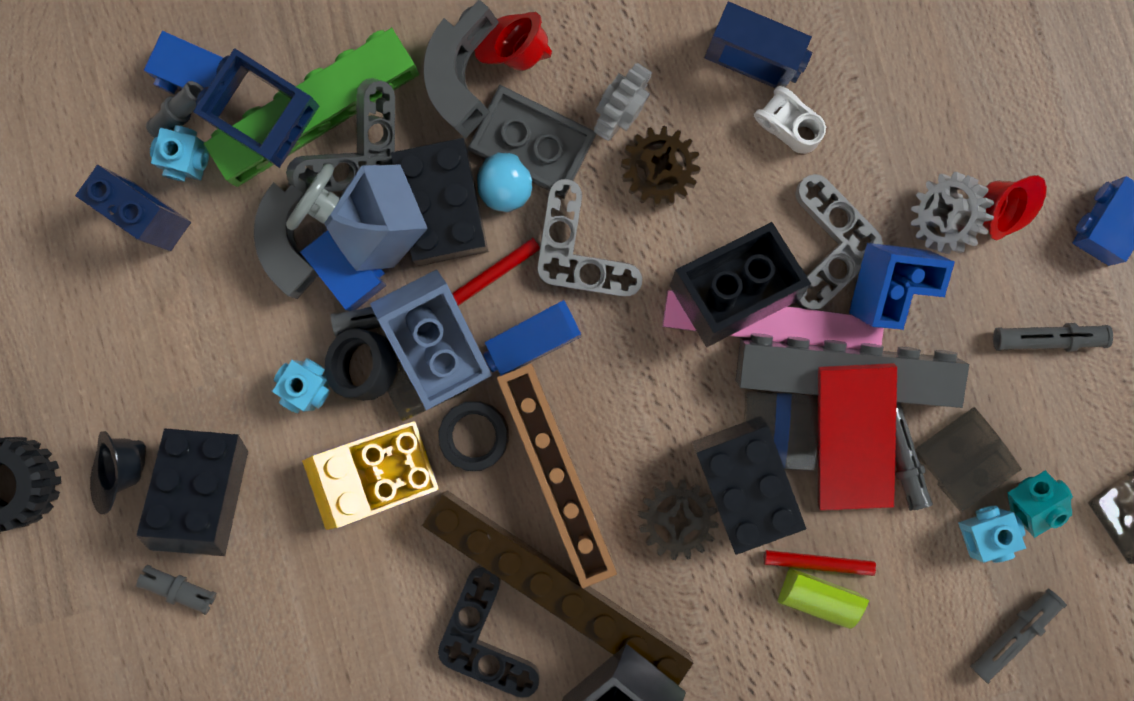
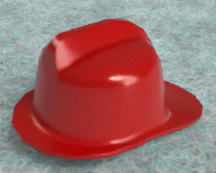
[474,11,552,71]
[983,175,1047,241]

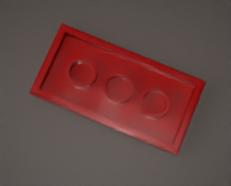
[818,363,897,510]

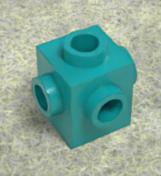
[1007,470,1073,538]

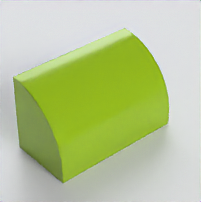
[777,567,869,629]

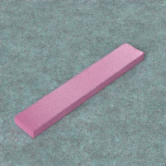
[662,290,884,349]

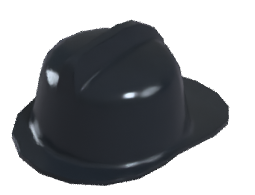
[90,431,146,515]

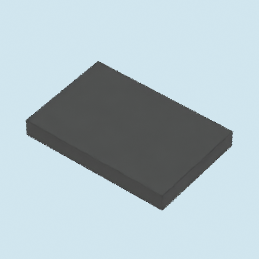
[467,85,597,199]

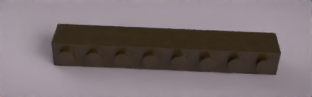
[422,490,693,686]

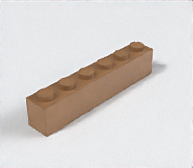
[497,364,617,589]

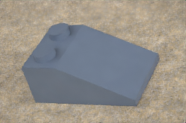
[370,269,492,410]

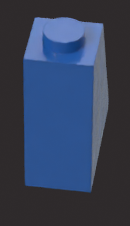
[483,300,581,376]

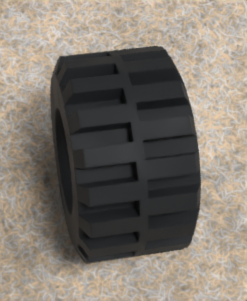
[0,437,61,532]

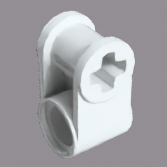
[754,86,826,154]

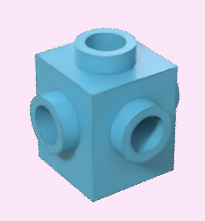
[150,125,209,182]
[272,358,330,414]
[958,506,1026,563]

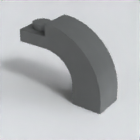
[424,0,499,139]
[254,168,319,299]

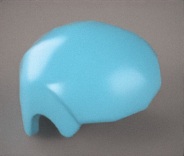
[477,153,532,212]

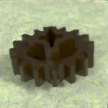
[621,126,701,207]

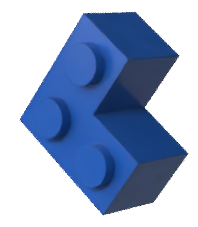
[849,243,955,330]

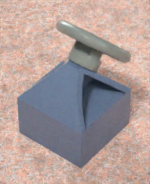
[286,163,428,271]

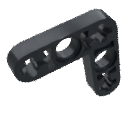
[438,565,540,698]

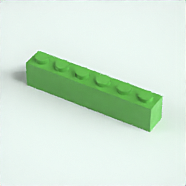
[203,27,420,187]

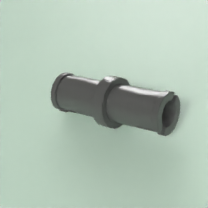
[146,81,204,138]
[136,564,217,615]

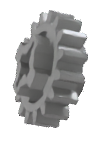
[594,63,652,141]
[911,172,994,254]

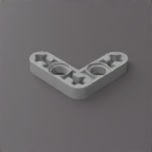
[795,174,883,310]
[538,179,642,296]

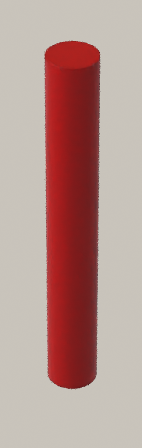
[452,238,540,306]
[764,550,876,576]

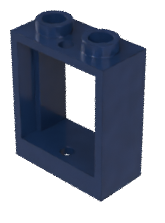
[704,1,813,89]
[193,48,320,168]
[75,164,191,251]

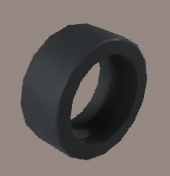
[324,329,397,401]
[438,401,509,471]

